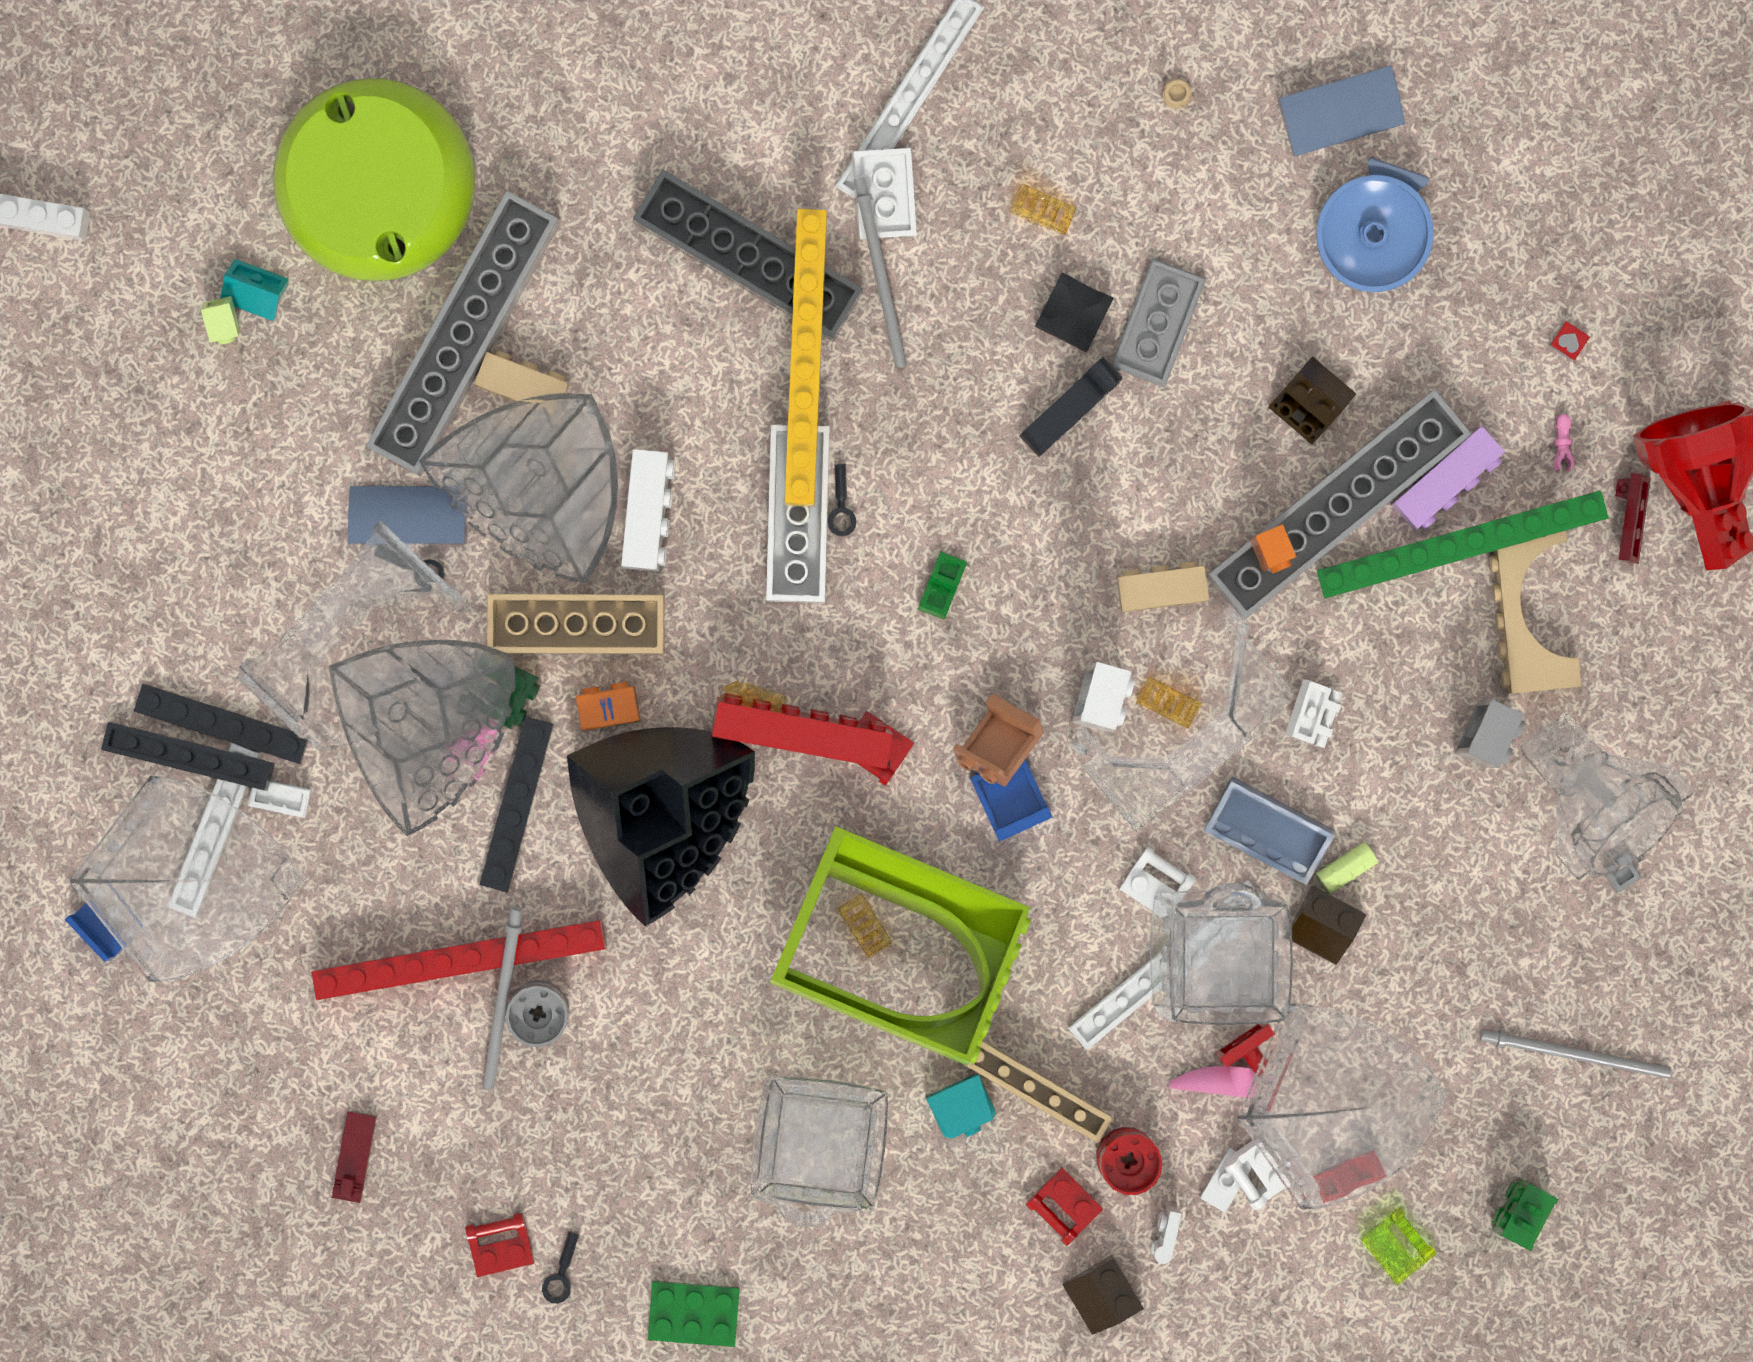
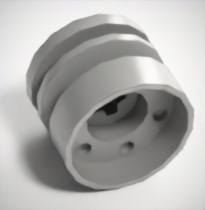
[506,980,569,1047]

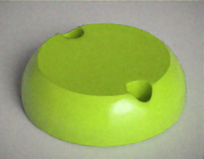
[273,78,476,281]

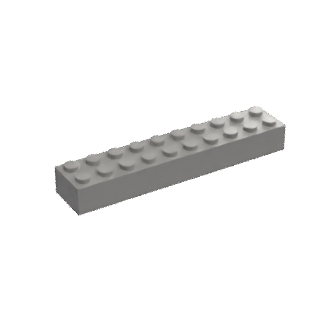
[366,191,561,477]
[1206,389,1472,621]

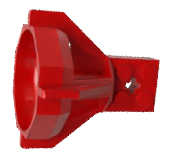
[1632,400,1753,571]

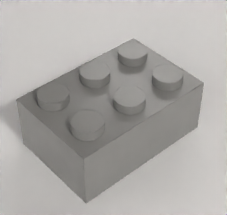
[1455,699,1525,768]

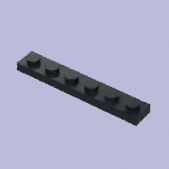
[134,684,310,764]
[480,716,554,893]
[101,722,275,791]

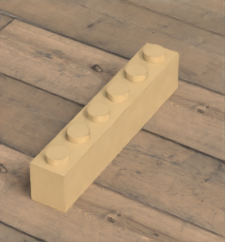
[963,1040,1113,1143]

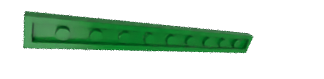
[1317,490,1609,599]

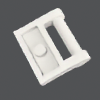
[1119,846,1196,921]
[1223,1133,1296,1210]
[1151,1205,1182,1264]

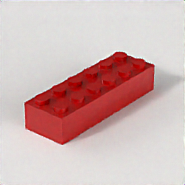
[711,693,893,769]

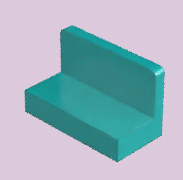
[220,259,289,321]

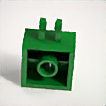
[1491,1177,1559,1251]

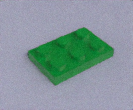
[648,1281,740,1347]

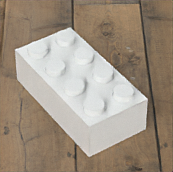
[621,449,676,572]

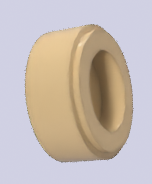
[1162,79,1192,109]

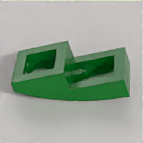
[918,551,967,620]

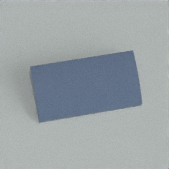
[1277,65,1405,157]
[348,486,467,544]
[1204,776,1335,885]

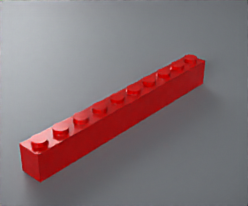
[311,919,607,1000]

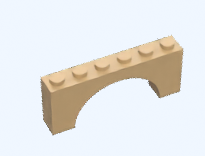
[1489,519,1582,694]

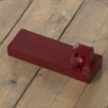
[1615,473,1651,564]
[331,1111,377,1203]

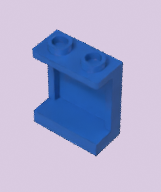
[970,760,1053,842]

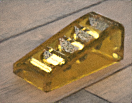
[1009,184,1076,235]
[1136,677,1202,729]
[837,893,893,958]

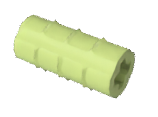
[1315,842,1378,895]

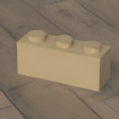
[474,350,570,418]
[1116,561,1209,613]

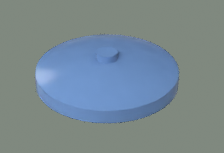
[1316,175,1434,292]

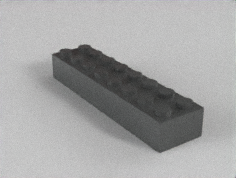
[633,169,863,342]

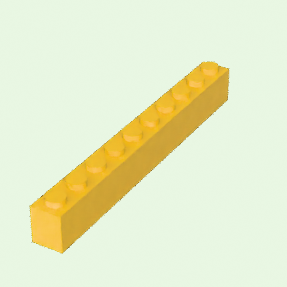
[785,209,827,507]

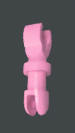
[1554,414,1574,471]

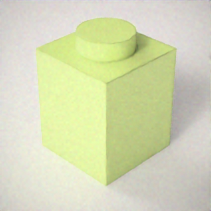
[201,296,240,344]

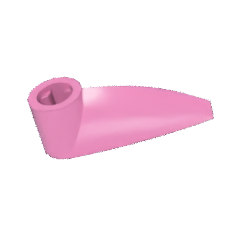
[1169,1066,1255,1098]

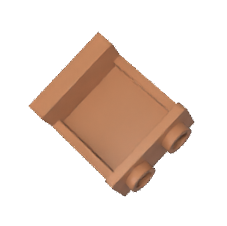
[953,694,1044,787]

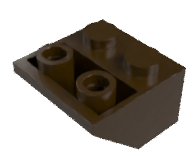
[1268,356,1356,445]

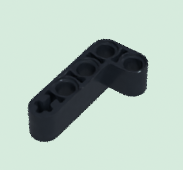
[1019,356,1123,457]

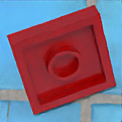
[1215,1020,1275,1078]

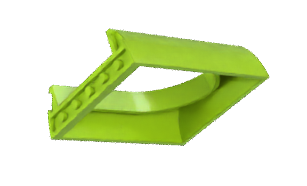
[770,826,1032,1066]

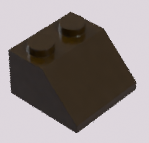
[1285,886,1367,965]
[1062,1255,1144,1335]

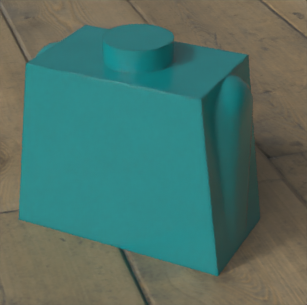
[925,1073,996,1139]

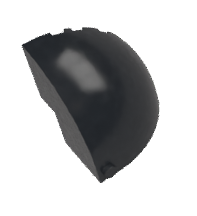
[567,727,755,927]

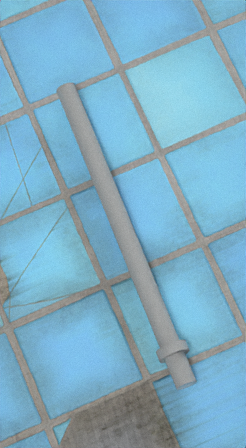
[854,177,907,368]
[483,906,523,1089]
[1480,1029,1671,1079]

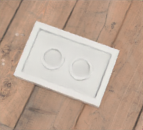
[852,148,917,239]

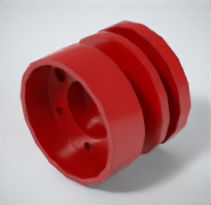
[1096,1127,1162,1195]

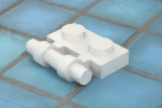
[1285,679,1342,748]

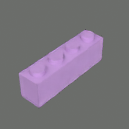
[1391,426,1505,530]

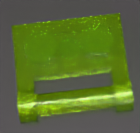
[1360,1206,1437,1286]

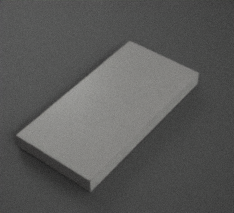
[1111,258,1206,388]

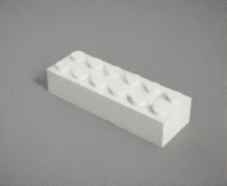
[766,425,830,603]
[1072,662,1135,732]

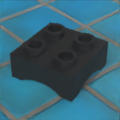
[1035,273,1114,352]

